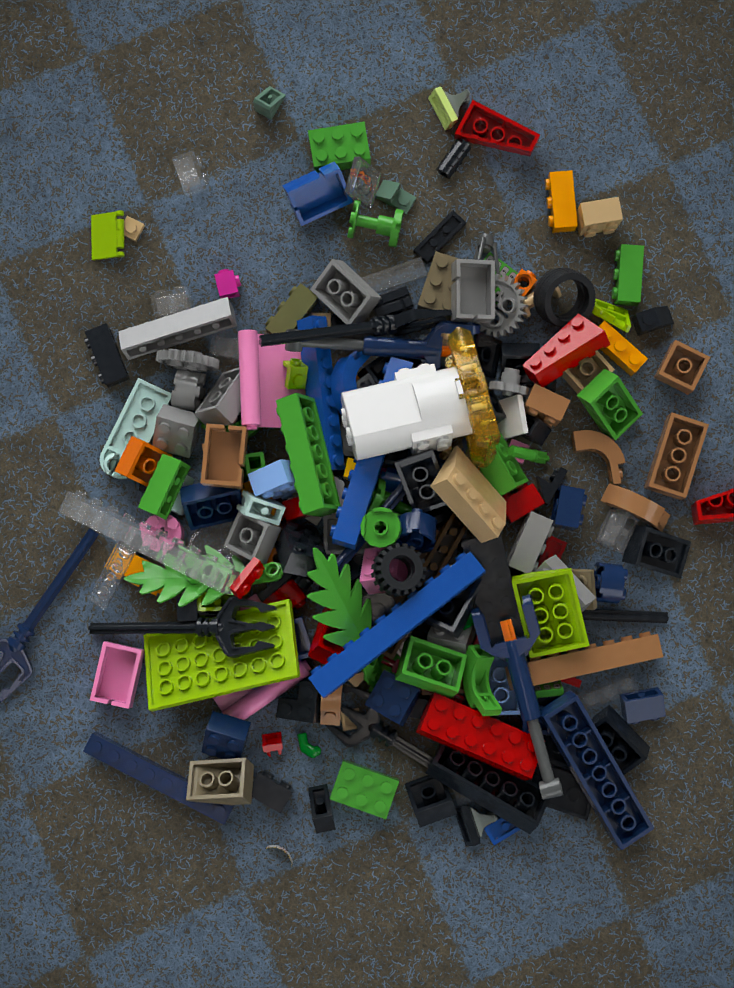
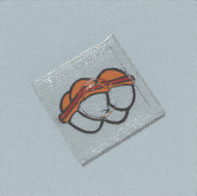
[344,157,381,209]

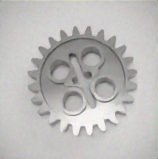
[470,274,528,337]
[156,349,220,372]

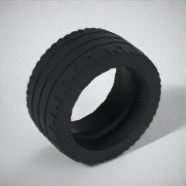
[533,268,596,328]

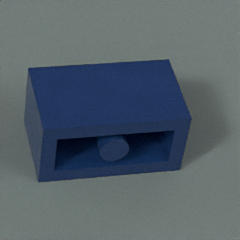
[619,687,666,724]

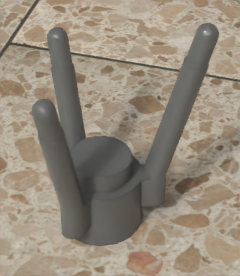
[473,233,500,274]

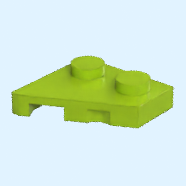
[592,299,631,333]

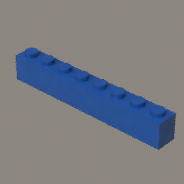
[297,315,345,472]

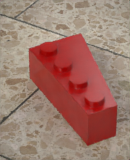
[455,100,540,157]
[522,313,610,387]
[691,488,734,525]

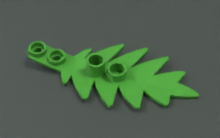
[124,545,284,607]
[307,547,382,686]

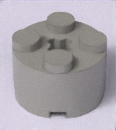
[171,370,206,411]

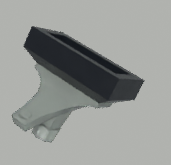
[455,805,498,846]

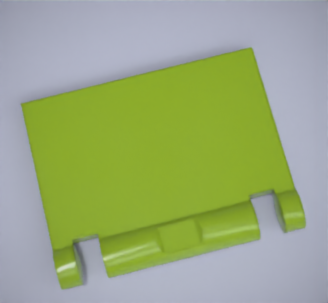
[91,210,125,260]

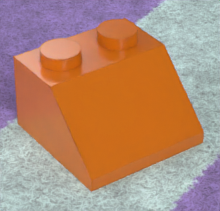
[114,436,173,487]

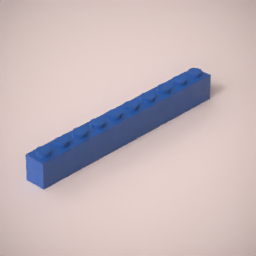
[329,357,413,550]
[309,552,486,698]

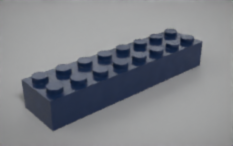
[540,690,654,850]

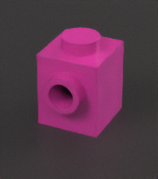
[214,269,241,299]

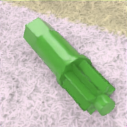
[508,445,550,464]

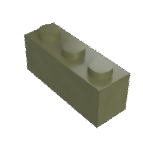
[265,283,319,334]

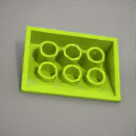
[512,568,590,658]

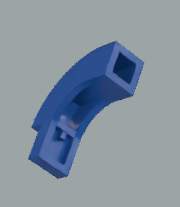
[331,351,370,415]

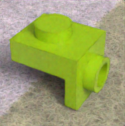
[283,358,308,389]

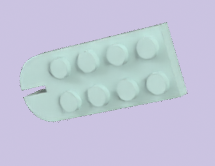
[100,378,172,479]

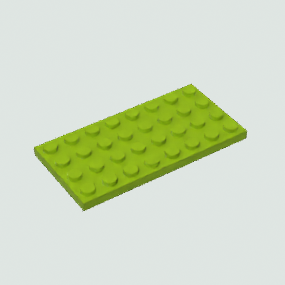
[143,599,300,712]

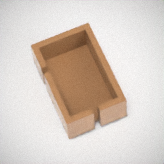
[200,423,248,489]

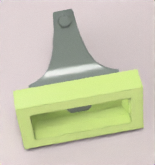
[428,87,471,130]

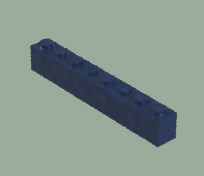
[83,732,235,825]

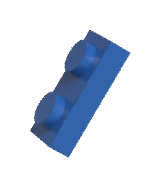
[484,817,521,845]

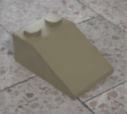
[186,758,254,805]

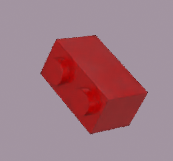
[502,483,545,524]

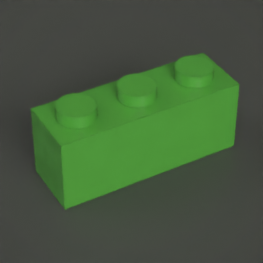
[612,244,644,306]
[138,454,191,520]

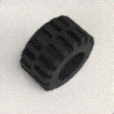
[371,543,426,597]

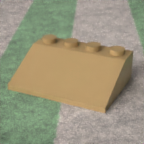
[431,446,506,543]

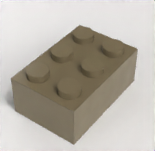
[417,251,459,321]

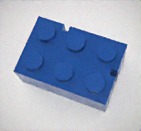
[282,162,353,226]

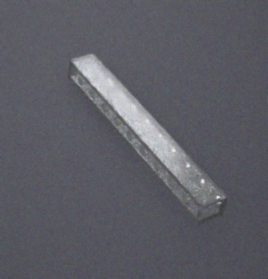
[59,490,240,594]

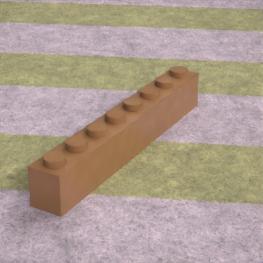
[505,631,663,690]

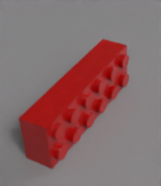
[416,692,545,781]

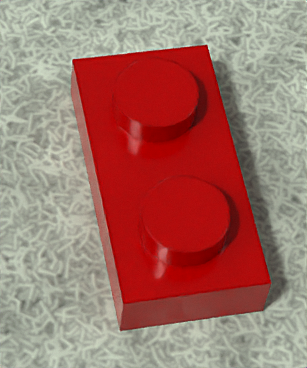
[229,557,265,599]

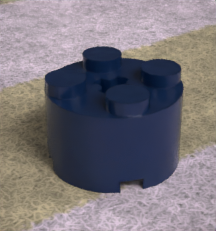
[396,508,437,553]
[594,562,628,604]

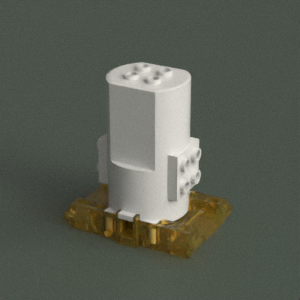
[341,327,501,468]

